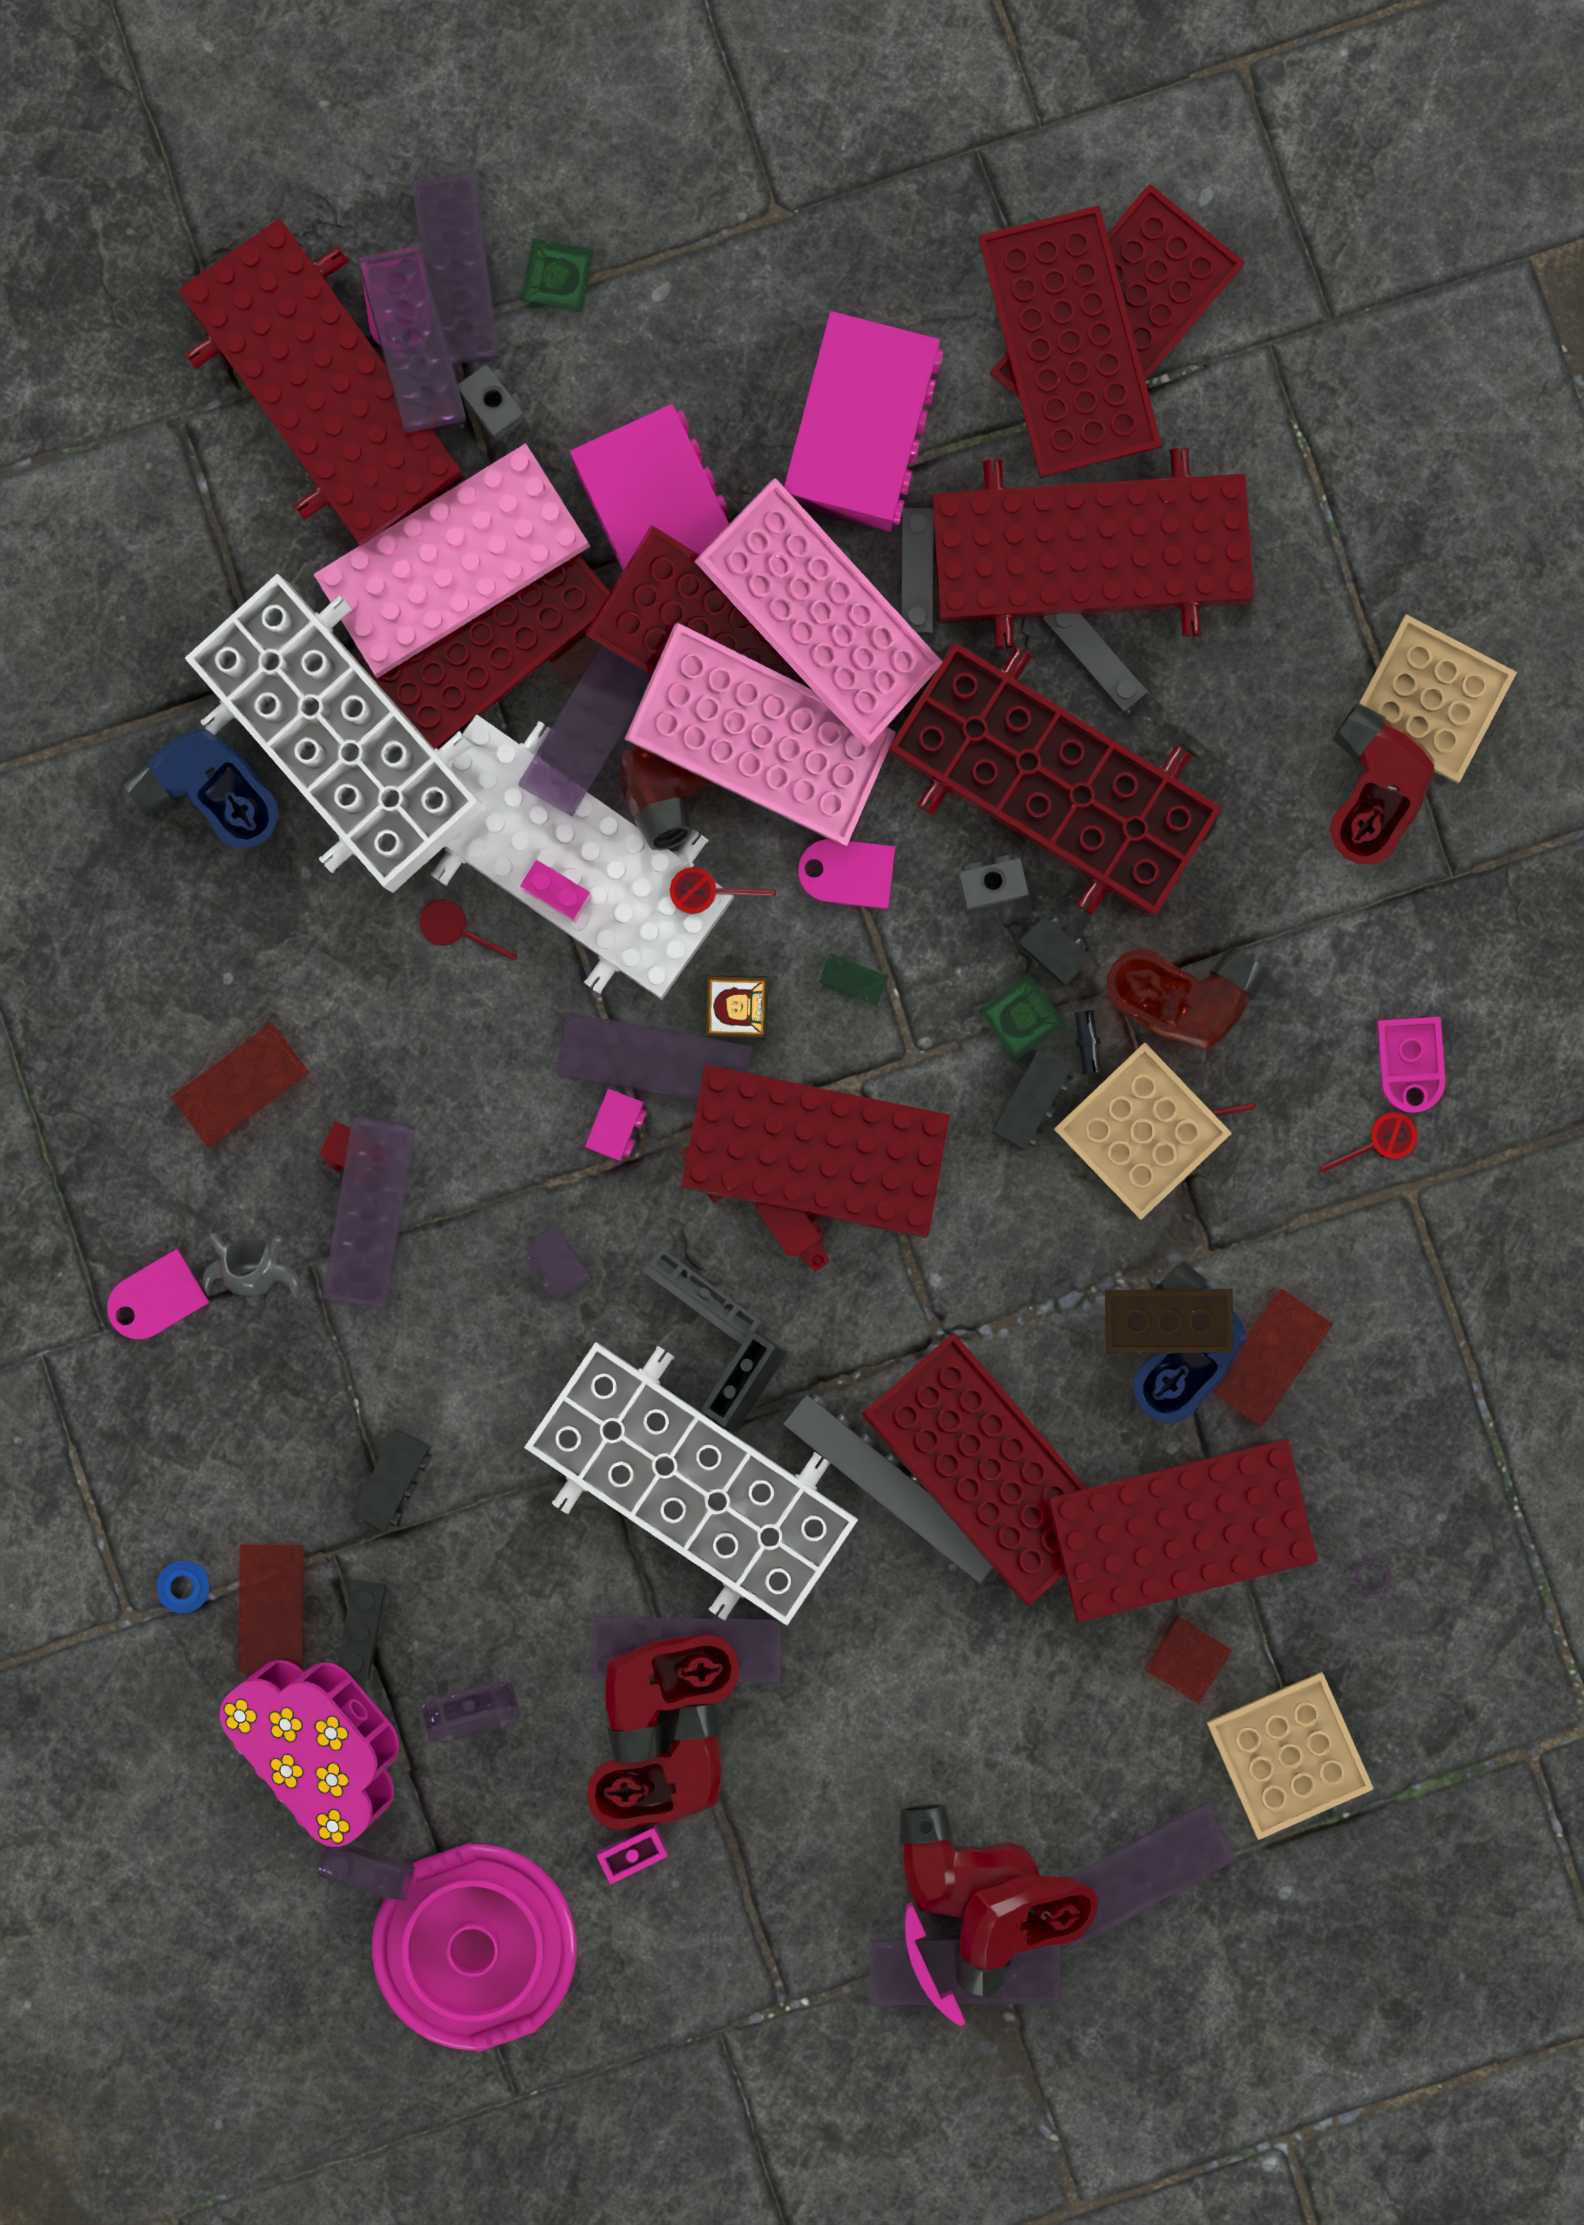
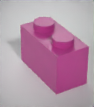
[520,859,592,923]
[585,1089,647,1162]
[597,1825,669,1885]

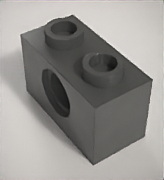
[456,364,526,442]
[958,855,1029,912]

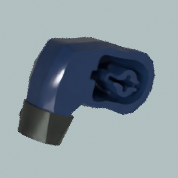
[122,729,279,848]
[1133,1260,1248,1423]

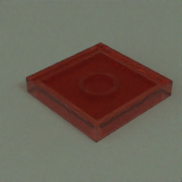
[1145,1616,1232,1704]

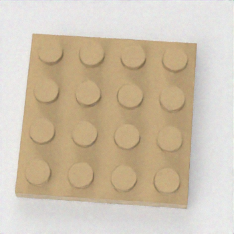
[1359,614,1517,784]
[1054,1043,1232,1220]
[1206,1672,1374,1840]

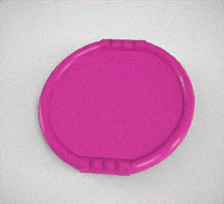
[372,1842,577,2052]

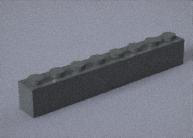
[783,1393,993,1583]

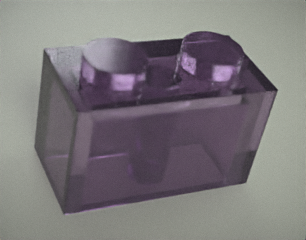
[524,1226,592,1300]

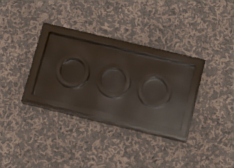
[1105,1288,1234,1354]

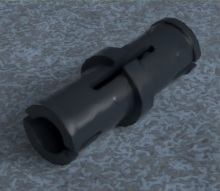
[1074,1010,1102,1074]

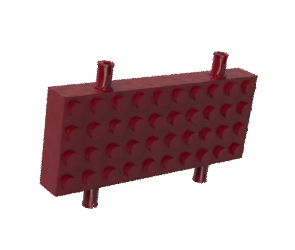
[178,218,464,546]
[931,447,1254,649]
[888,642,1222,918]

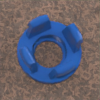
[157,1561,210,1613]

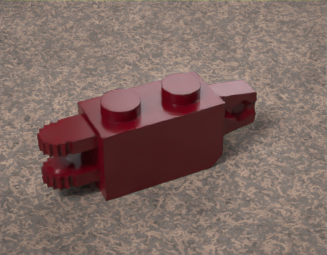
[755,1204,830,1272]

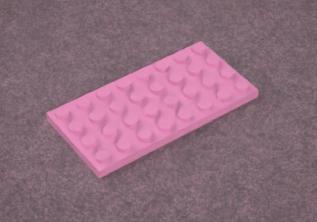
[314,443,590,678]
[694,478,942,747]
[625,623,896,846]

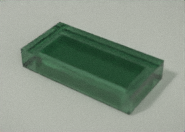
[819,953,889,1006]

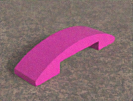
[904,1902,966,2026]

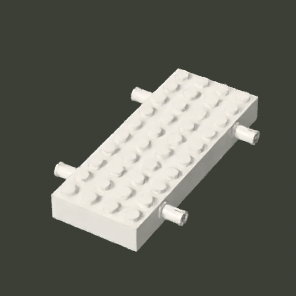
[185,574,486,893]
[430,715,734,1000]
[524,1342,858,1625]

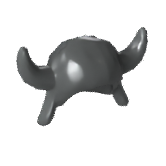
[203,1232,301,1299]

